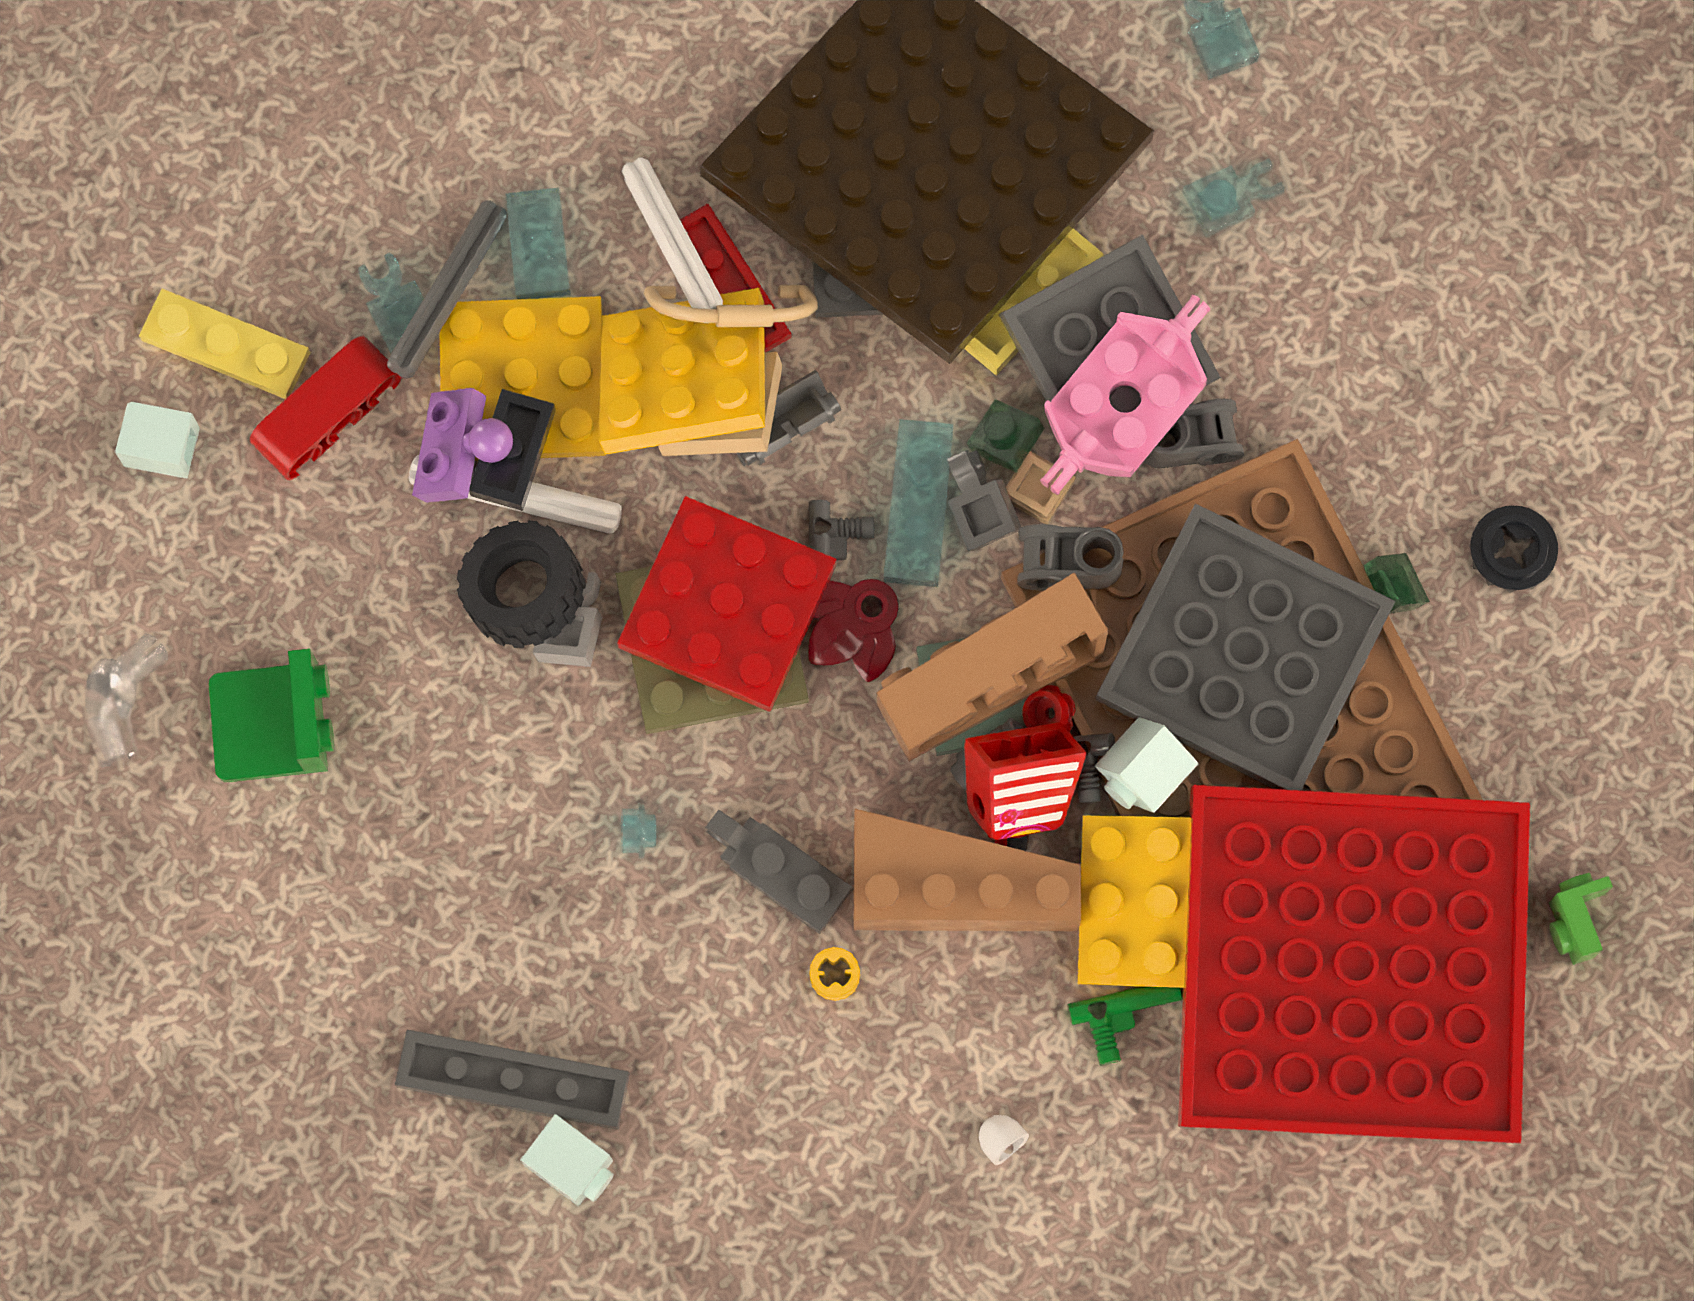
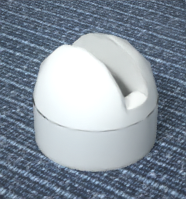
[979,1115,1029,1165]

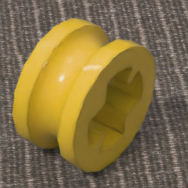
[809,947,860,1001]

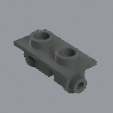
[737,370,841,466]

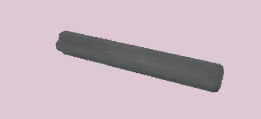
[387,200,507,379]

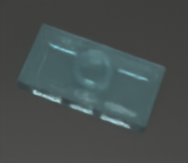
[506,188,571,299]

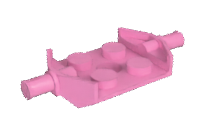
[1040,295,1211,495]

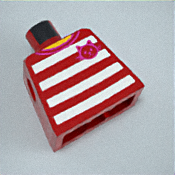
[964,722,1086,851]

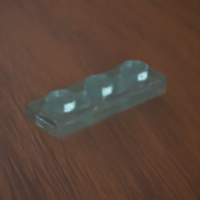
[884,419,954,587]

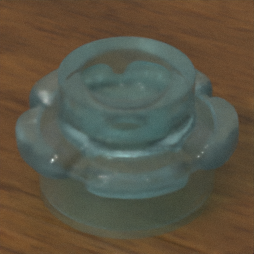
[621,803,656,859]

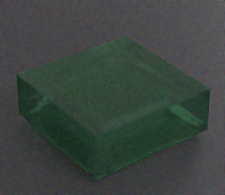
[1364,553,1430,614]

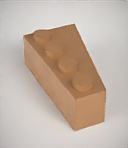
[876,572,1108,762]
[854,808,1081,931]

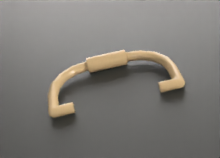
[644,285,818,327]

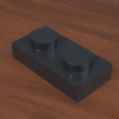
[469,389,556,511]

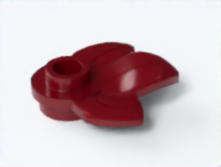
[808,579,899,682]

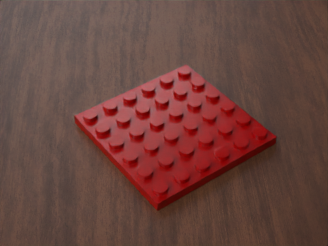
[1178,785,1530,1143]

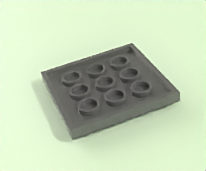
[1095,503,1395,790]

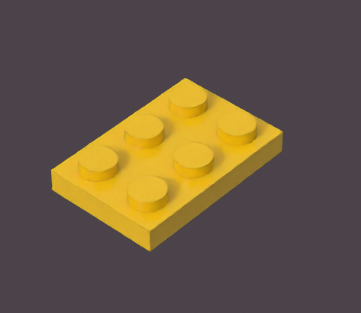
[1078,815,1191,988]

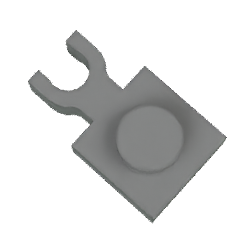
[533,572,602,667]

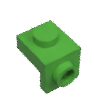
[1549,873,1613,965]

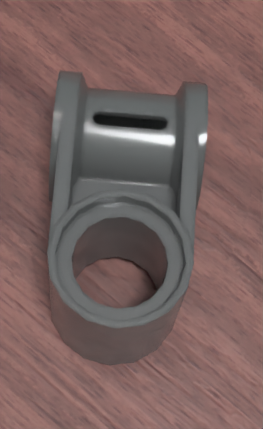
[1143,399,1245,468]
[1017,524,1124,591]

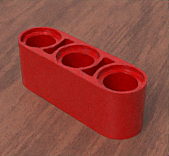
[250,335,403,481]

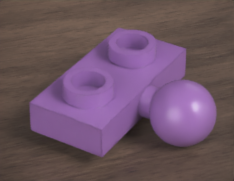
[412,388,513,503]

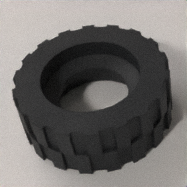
[457,520,586,648]

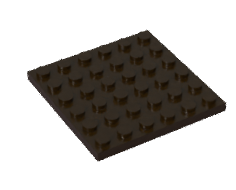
[700,0,1154,364]

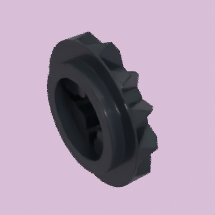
[1469,505,1558,593]

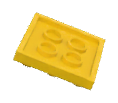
[599,288,765,455]
[439,296,606,461]

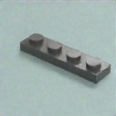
[395,1029,630,1130]

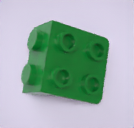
[209,649,334,782]

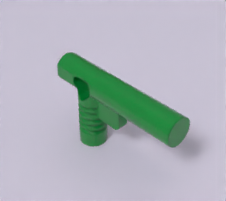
[1067,987,1182,1066]

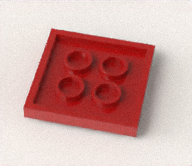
[617,496,837,712]

